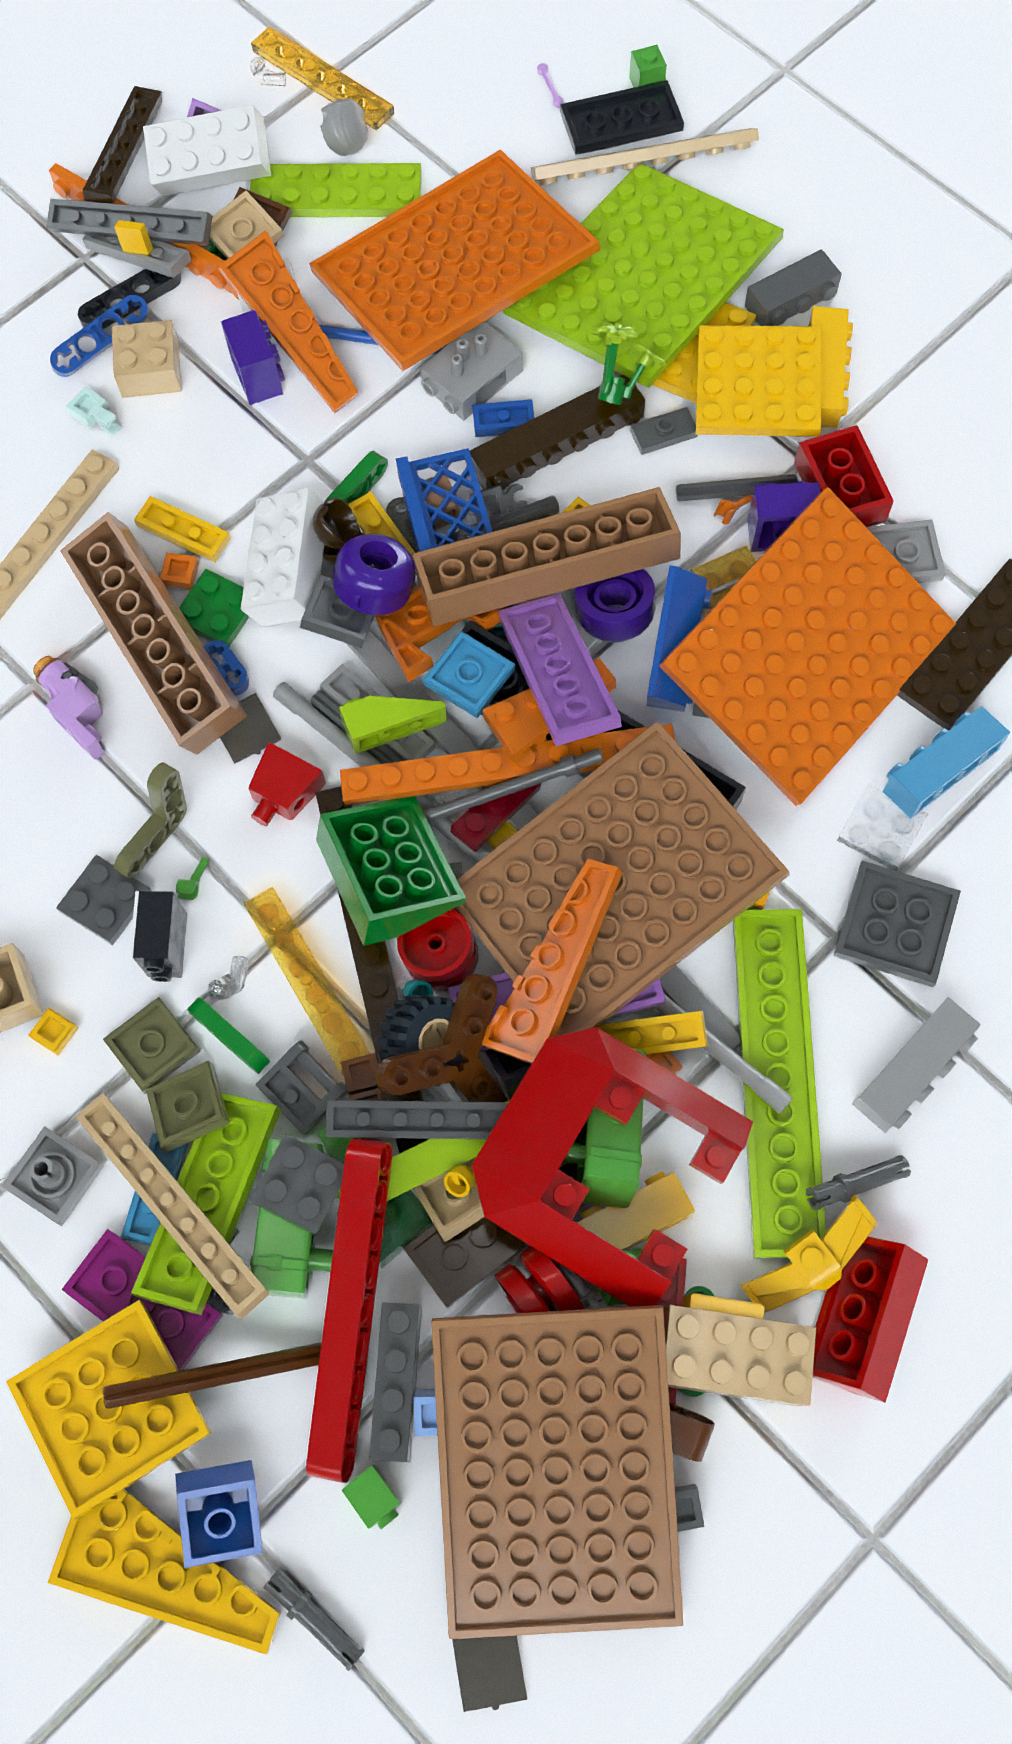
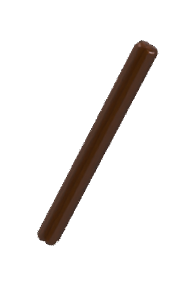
[102,1342,321,1409]

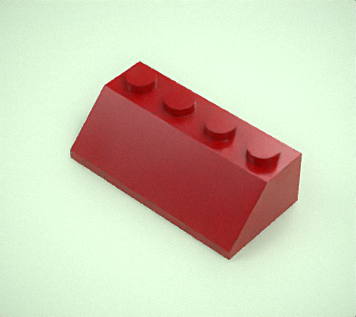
[813,1236,929,1403]

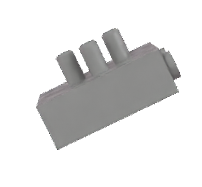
[420,321,523,421]

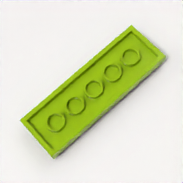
[250,163,422,217]
[131,1092,281,1315]

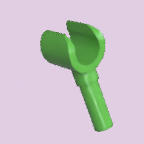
[175,857,209,900]

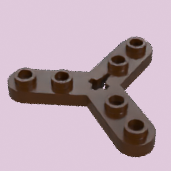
[375,974,508,1103]

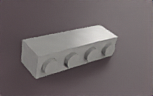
[852,997,981,1133]

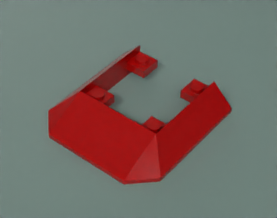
[471,1027,753,1307]

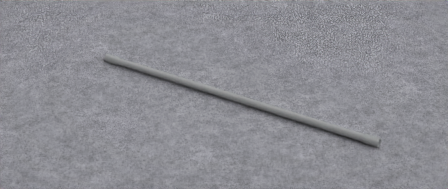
[273,682,793,1114]

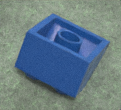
[175,1460,263,1568]

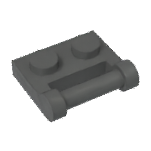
[255,1040,348,1135]

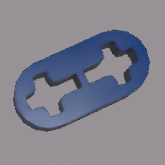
[204,640,249,696]

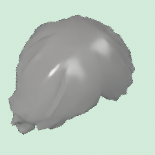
[320,98,368,156]

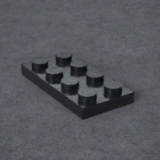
[560,80,684,155]

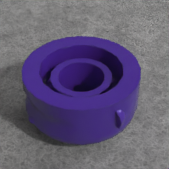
[332,534,416,615]
[575,569,656,642]

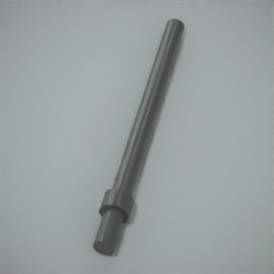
[423,748,604,823]

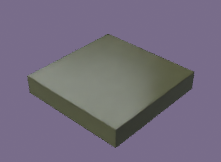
[103,997,201,1094]
[146,1060,230,1153]

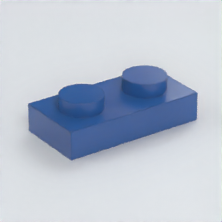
[472,399,534,437]

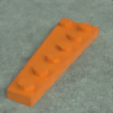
[219,230,358,414]
[482,859,623,1064]

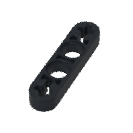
[77,269,181,329]

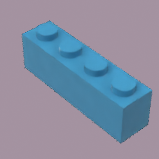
[882,706,1011,819]

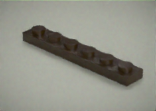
[83,86,162,204]

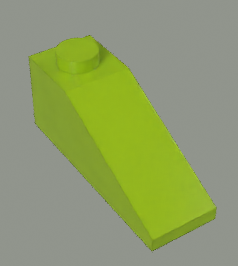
[339,696,447,754]

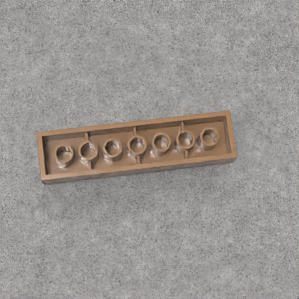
[412,487,681,626]
[60,512,247,755]

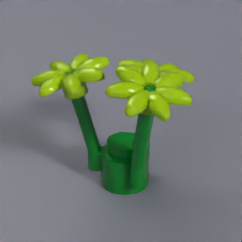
[591,322,666,405]

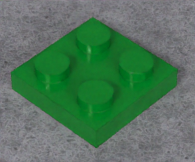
[179,569,249,647]

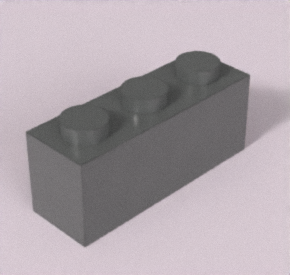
[744,249,842,326]

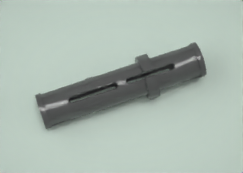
[806,1155,911,1211]
[263,1568,365,1671]

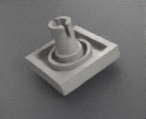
[1,1126,104,1226]

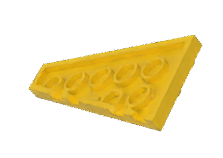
[47,1489,281,1655]

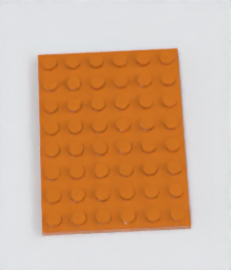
[309,149,600,371]
[659,487,956,806]

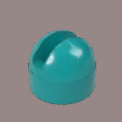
[402,979,433,1000]

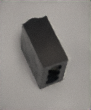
[129,891,187,982]

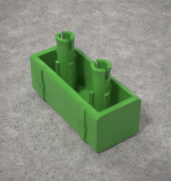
[562,1050,646,1208]
[250,1139,338,1299]

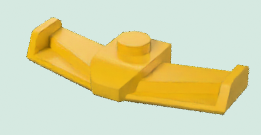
[740,1195,878,1313]

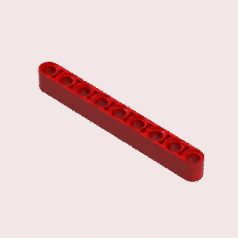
[306,1138,393,1483]

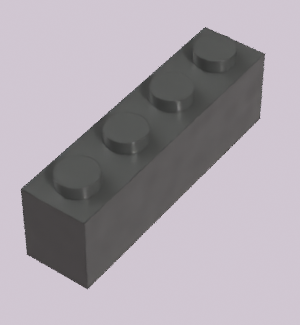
[369,1302,422,1463]

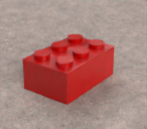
[794,425,894,527]

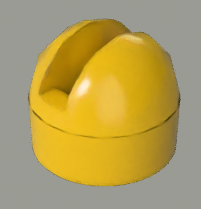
[444,1165,475,1197]

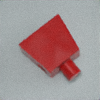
[248,742,326,827]

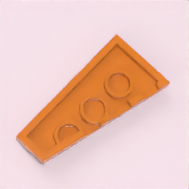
[483,658,616,763]

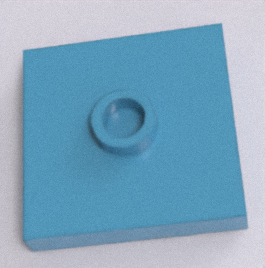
[423,631,515,719]

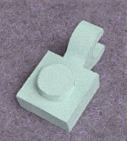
[65,386,121,436]

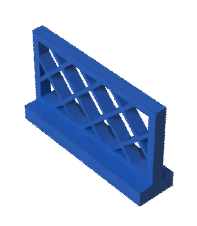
[395,448,492,552]

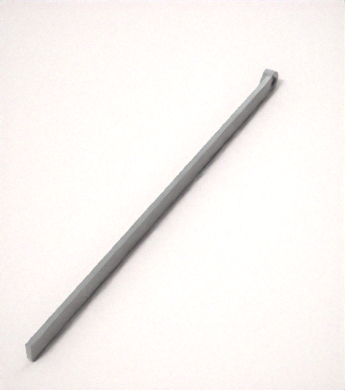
[346,630,740,1050]

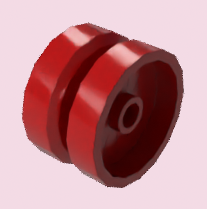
[397,909,479,992]
[494,1246,585,1313]

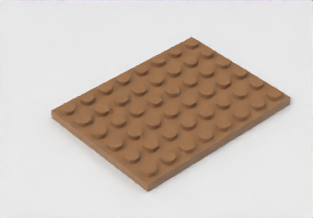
[456,721,790,1036]
[431,1305,684,1639]

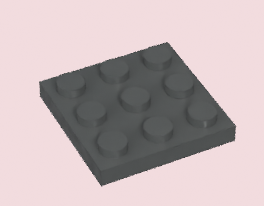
[833,860,961,987]

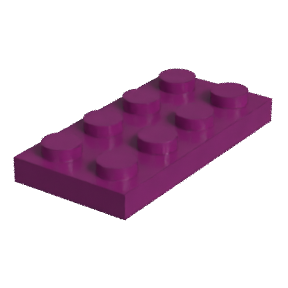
[61,1229,223,1371]

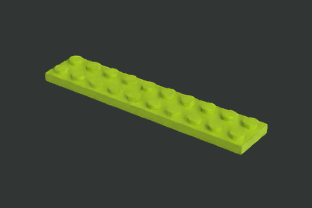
[733,909,826,1259]

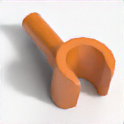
[713,495,752,525]

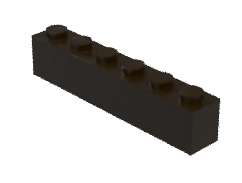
[469,375,646,491]

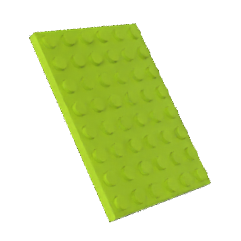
[503,163,784,388]

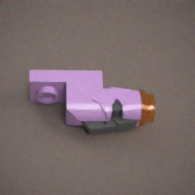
[33,655,105,760]

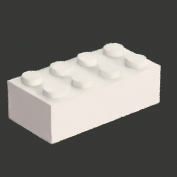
[143,105,271,196]
[241,487,324,627]

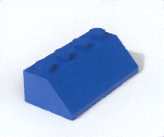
[646,565,712,712]

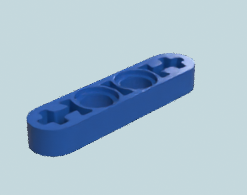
[50,295,148,377]

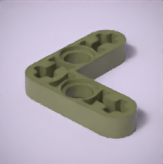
[114,762,187,879]

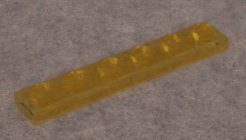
[251,27,394,131]
[243,887,370,1075]

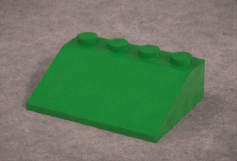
[316,796,466,946]

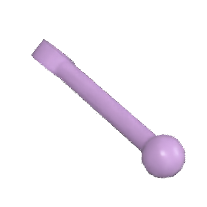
[537,63,564,108]

